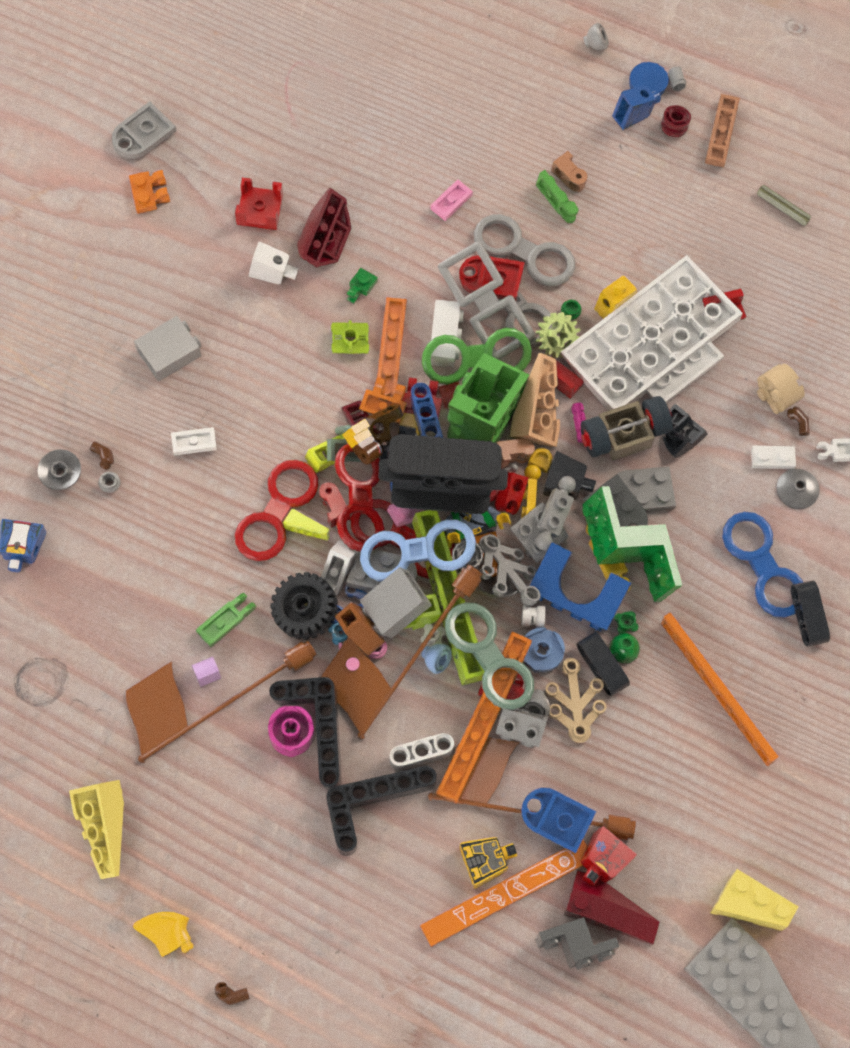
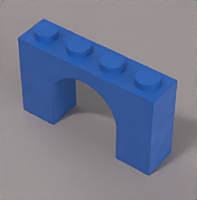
[530,542,632,632]

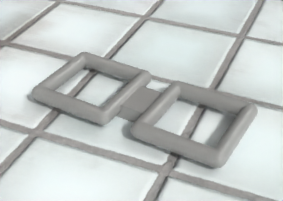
[438,241,535,360]

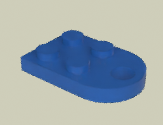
[522,788,596,853]

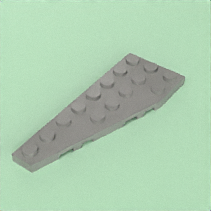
[684,918,820,1048]

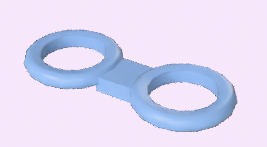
[360,520,476,582]

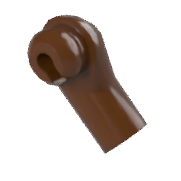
[787,406,810,436]
[215,982,250,1005]

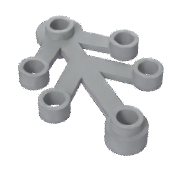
[479,534,540,606]

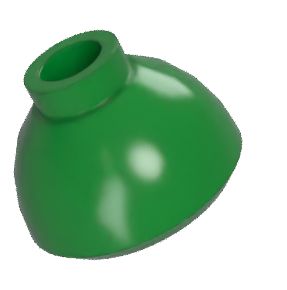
[609,633,640,664]

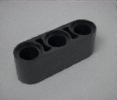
[790,580,830,647]
[576,632,630,697]

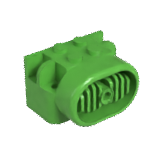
[447,353,529,443]

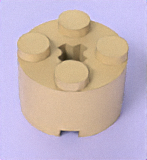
[757,363,805,414]

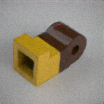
[342,419,383,465]

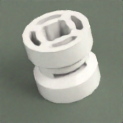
[521,605,545,628]

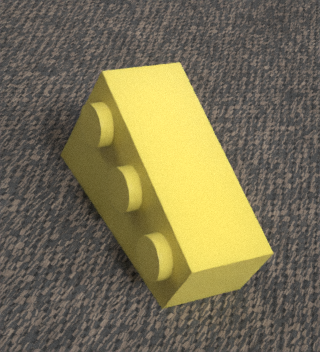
[710,869,798,931]

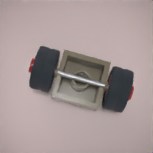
[580,396,673,461]

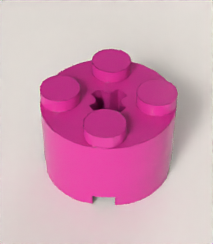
[268,706,314,757]

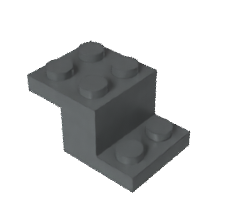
[535,917,619,970]

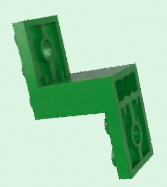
[582,486,683,602]

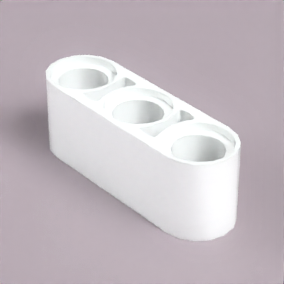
[390,733,454,771]

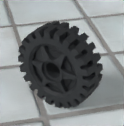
[270,572,338,640]

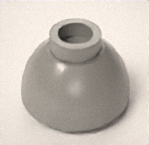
[583,23,609,50]
[520,689,550,716]

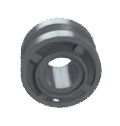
[452,541,483,573]

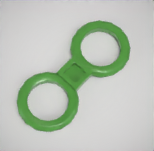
[422,328,532,385]

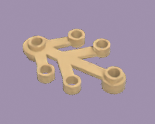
[545,658,607,743]

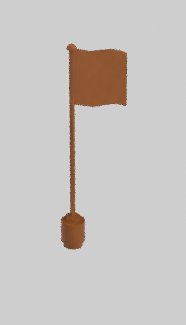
[321,564,483,739]
[126,640,317,763]
[428,737,636,841]

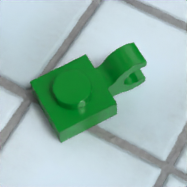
[347,267,378,304]

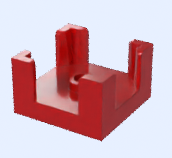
[235,177,283,230]

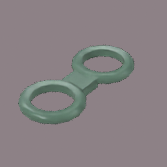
[445,602,534,710]

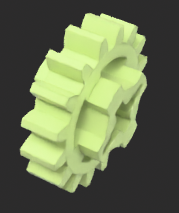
[536,312,581,358]

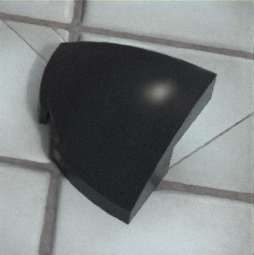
[663,404,708,458]

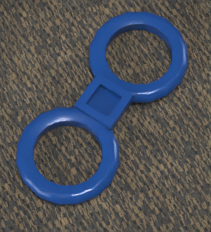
[722,512,803,618]

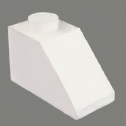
[321,540,358,595]

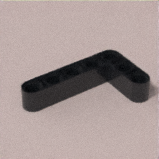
[269,677,342,790]
[326,766,437,856]

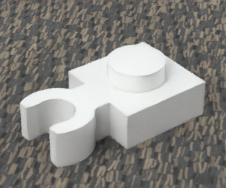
[816,438,850,462]

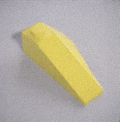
[69,780,124,879]

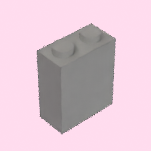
[134,316,202,382]
[360,567,432,638]

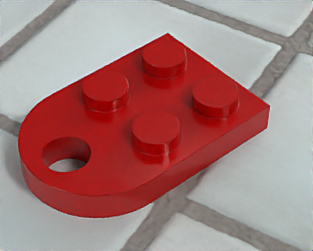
[459,255,525,301]

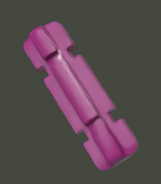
[571,402,586,443]

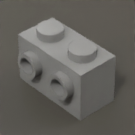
[496,708,548,748]

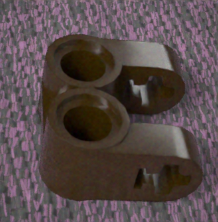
[365,404,403,446]

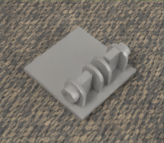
[510,502,569,563]

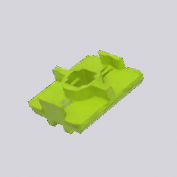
[331,320,369,354]

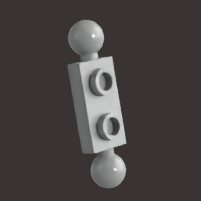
[535,476,576,550]

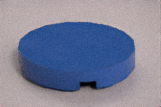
[629,62,669,96]

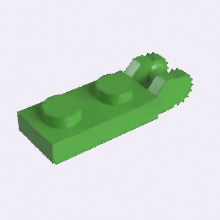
[536,170,579,223]
[196,592,256,647]

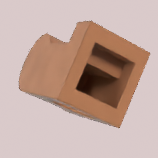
[551,151,588,192]
[496,438,535,469]

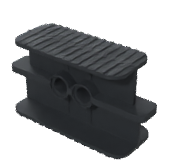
[378,434,508,514]

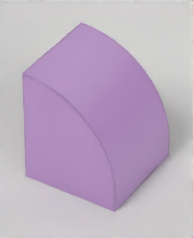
[192,657,221,687]

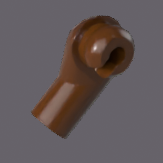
[90,441,114,470]

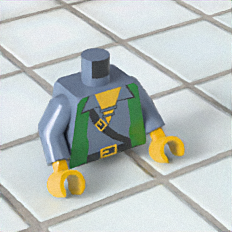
[444,506,511,548]

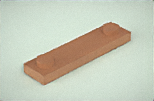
[705,94,740,168]

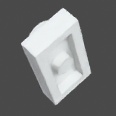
[171,427,217,456]
[751,445,796,469]

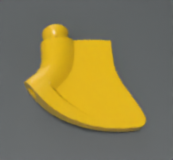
[133,912,194,957]

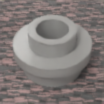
[98,472,121,493]

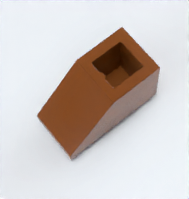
[335,602,385,656]

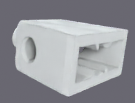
[249,242,299,284]

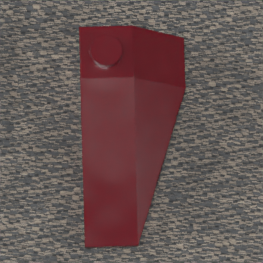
[564,870,660,945]

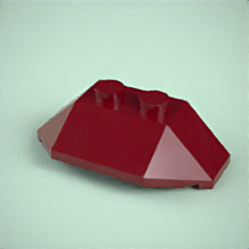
[297,188,352,268]

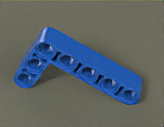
[390,383,443,492]

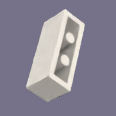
[431,300,464,367]

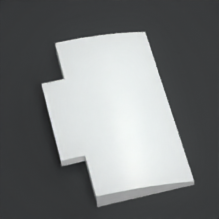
[561,255,742,411]

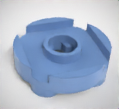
[523,627,565,673]

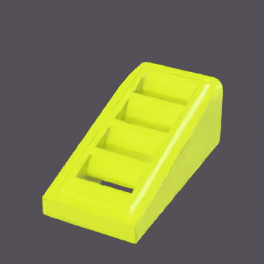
[305,435,344,473]
[283,509,330,541]

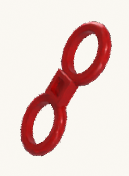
[334,444,385,552]
[235,460,319,561]
[350,499,456,579]

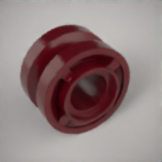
[660,105,691,137]

